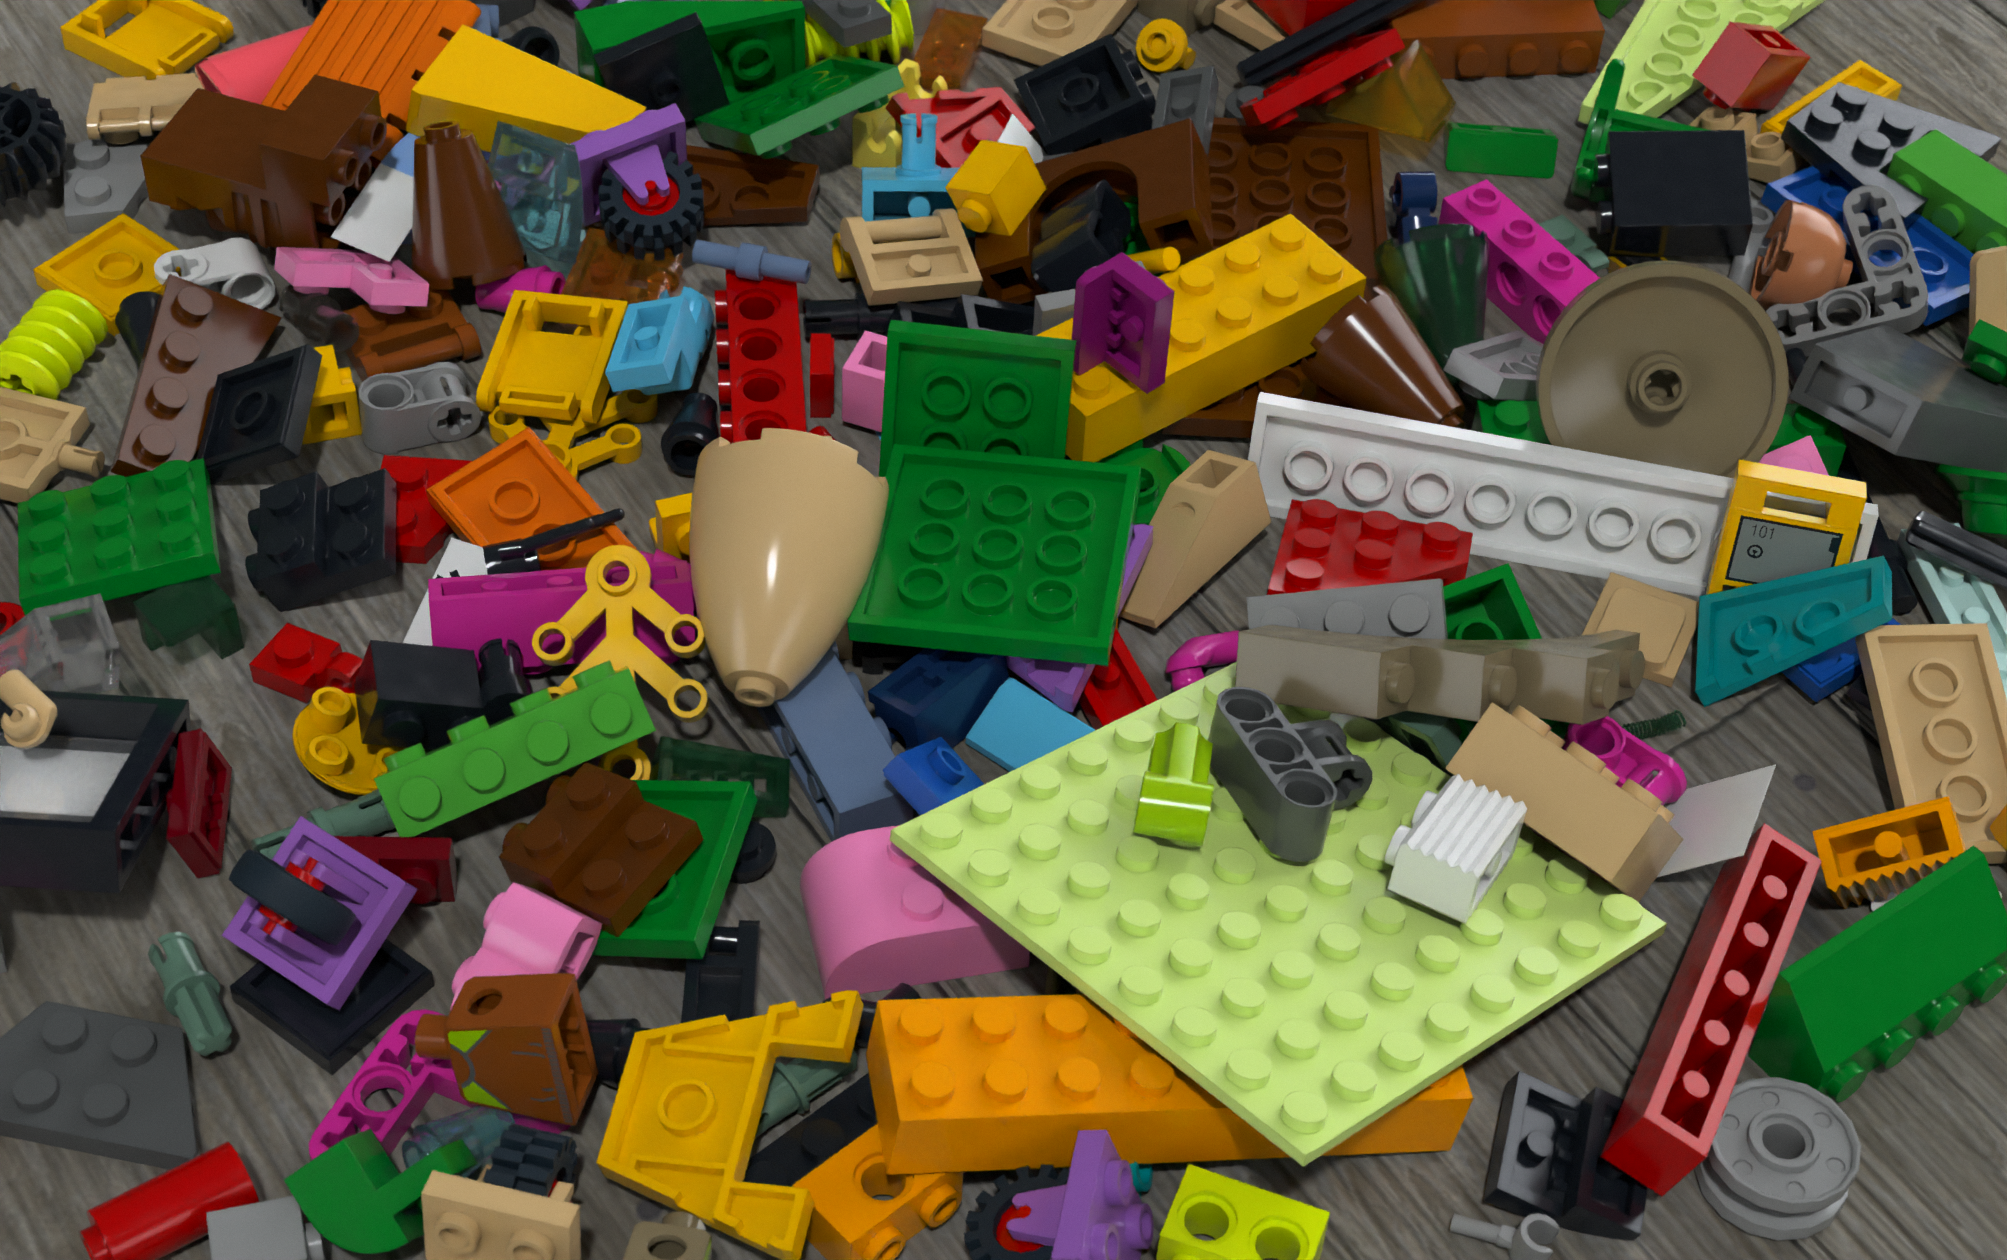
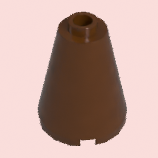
[411,121,528,290]
[1300,285,1466,429]

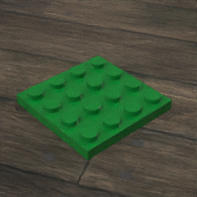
[847,444,1141,666]

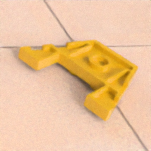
[596,990,864,1260]

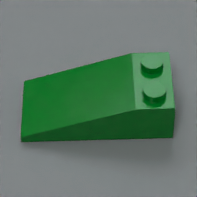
[574,1,805,103]

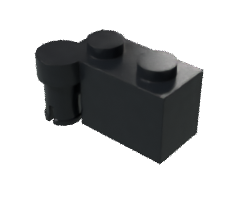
[354,638,533,750]

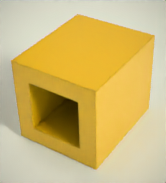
[945,140,1047,236]

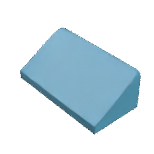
[965,677,1095,772]

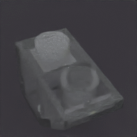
[0,594,120,694]

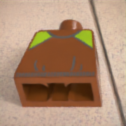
[415,973,598,1126]

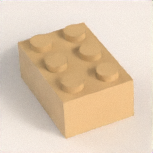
[1445,702,1683,902]

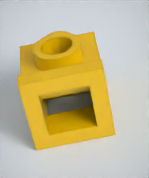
[302,344,362,445]

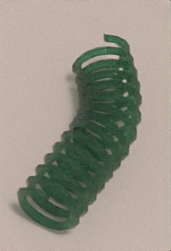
[1622,710,1686,740]

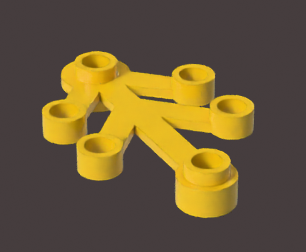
[488,325,658,480]
[532,545,709,780]

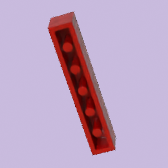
[1601,823,1822,1196]

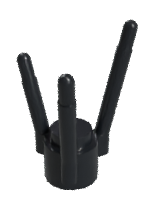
[483,508,625,575]

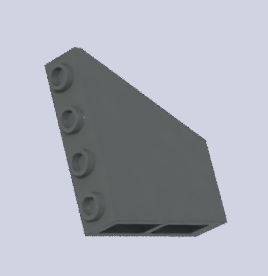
[1788,325,2007,473]

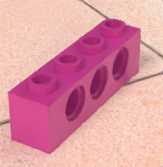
[1438,179,1600,344]

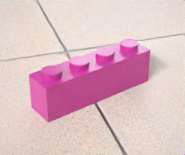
[428,560,695,674]

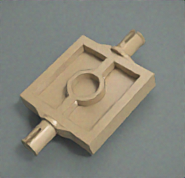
[0,387,105,503]

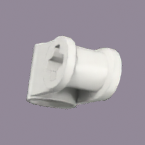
[154,238,276,310]

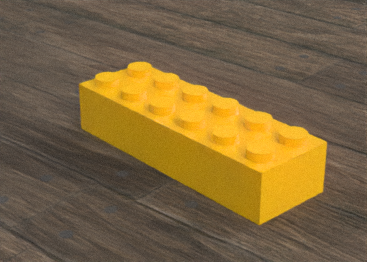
[1035,213,1367,462]

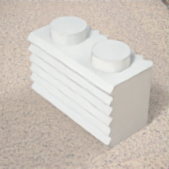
[1385,774,1527,924]

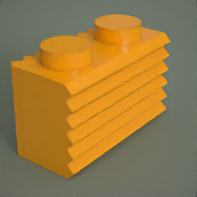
[1813,796,1966,909]

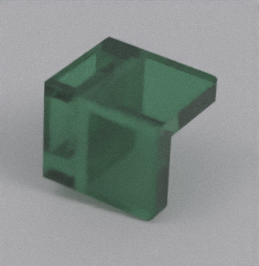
[133,576,244,659]

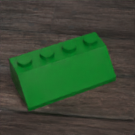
[1748,845,2007,1102]

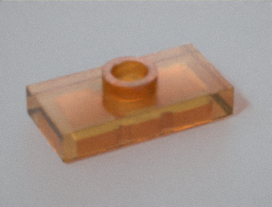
[913,8,987,91]

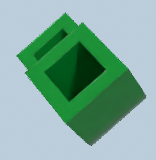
[284,1129,478,1254]

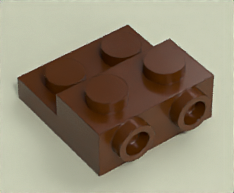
[499,762,704,937]

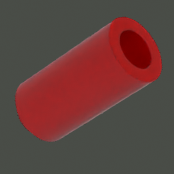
[79,1141,259,1260]

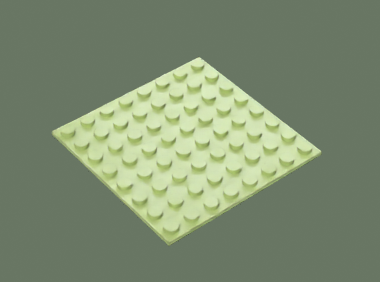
[889,662,1667,1167]

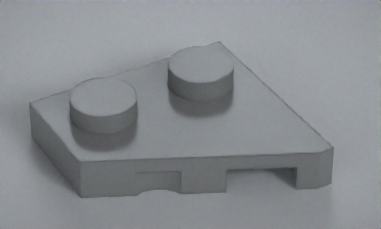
[64,135,157,234]

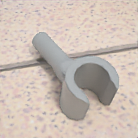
[1450,1213,1560,1260]

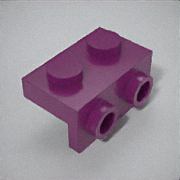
[1072,252,1174,394]

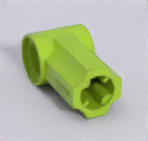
[1133,722,1214,846]

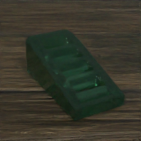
[652,736,790,817]

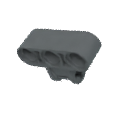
[1208,687,1373,862]

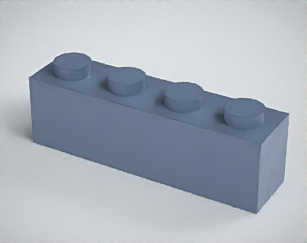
[756,641,913,842]

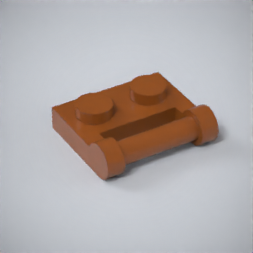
[332,289,482,382]

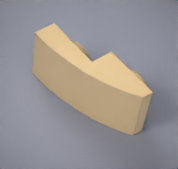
[1689,106,1806,183]

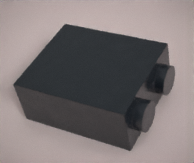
[1594,130,1753,257]

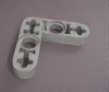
[1766,185,1928,357]

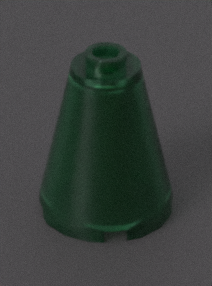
[1373,224,1490,393]

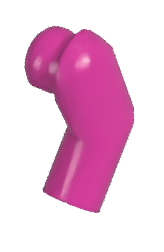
[1166,630,1239,692]

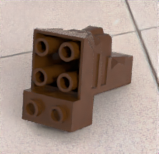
[140,75,387,251]

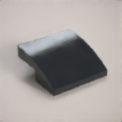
[1483,1071,1648,1241]

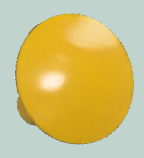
[292,687,425,795]

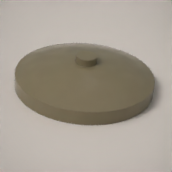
[1536,260,1789,478]

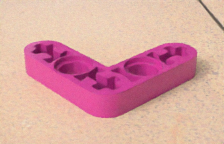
[309,1009,571,1161]

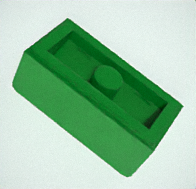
[1444,122,1558,178]

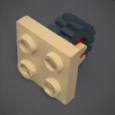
[421,1124,581,1260]

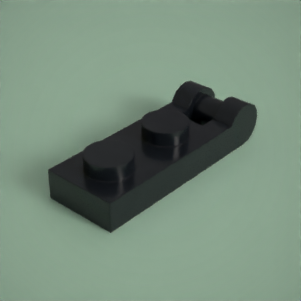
[681,920,760,1023]

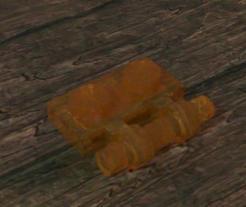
[561,228,684,304]

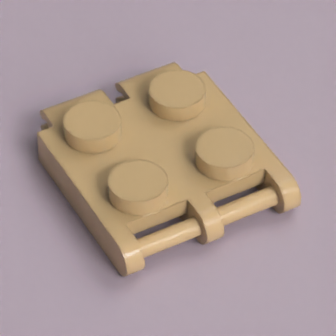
[86,73,204,144]

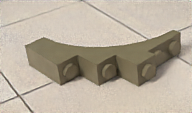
[1235,624,1645,725]

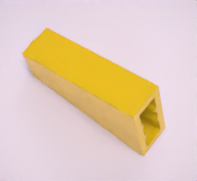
[406,24,646,171]

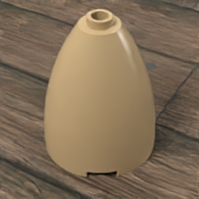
[689,428,889,707]

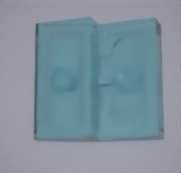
[488,121,583,264]

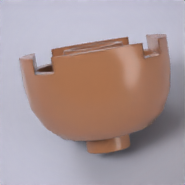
[1749,199,1853,311]

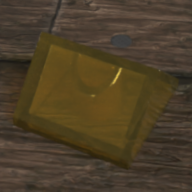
[1326,39,1456,143]

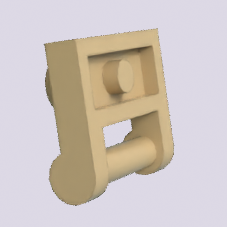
[840,208,983,306]

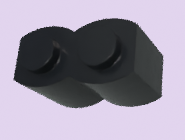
[1031,179,1131,293]

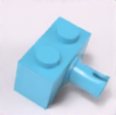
[861,113,976,237]

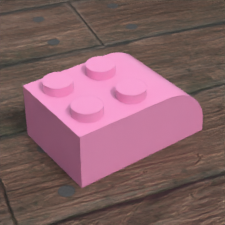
[800,825,1030,1000]

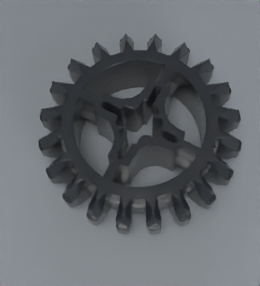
[0,82,67,208]

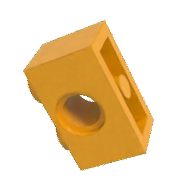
[792,1123,963,1260]

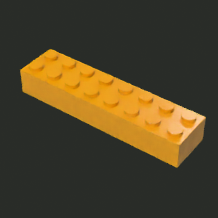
[866,994,1473,1175]

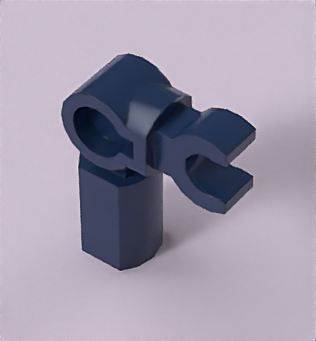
[1389,171,1441,280]

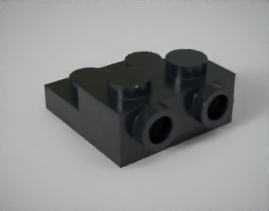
[1014,34,1156,156]
[245,468,397,612]

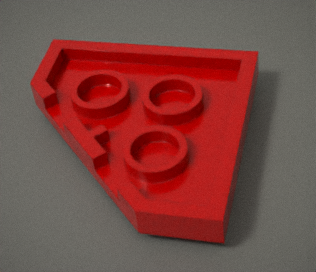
[1238,28,1405,131]
[1267,499,1473,595]

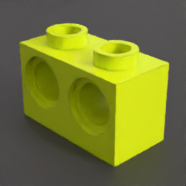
[1156,1164,1330,1260]

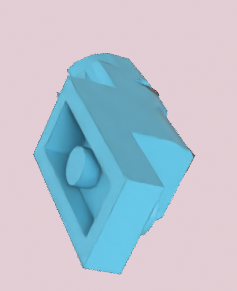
[605,286,714,396]

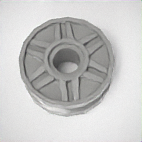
[1695,1077,1861,1241]

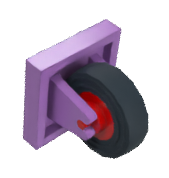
[222,816,418,1010]

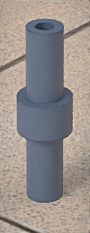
[692,240,812,284]

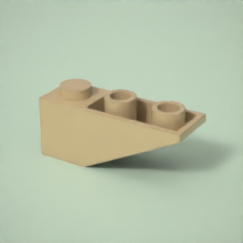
[1119,450,1271,628]

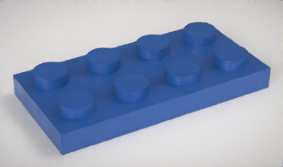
[1760,166,1974,326]

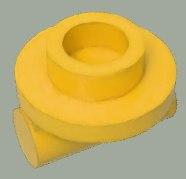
[1136,19,1196,73]

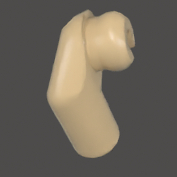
[0,670,58,749]

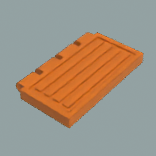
[261,0,481,169]

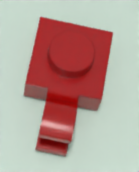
[249,623,363,703]

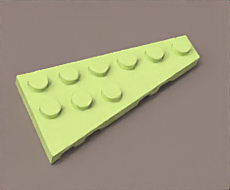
[1578,0,1825,125]

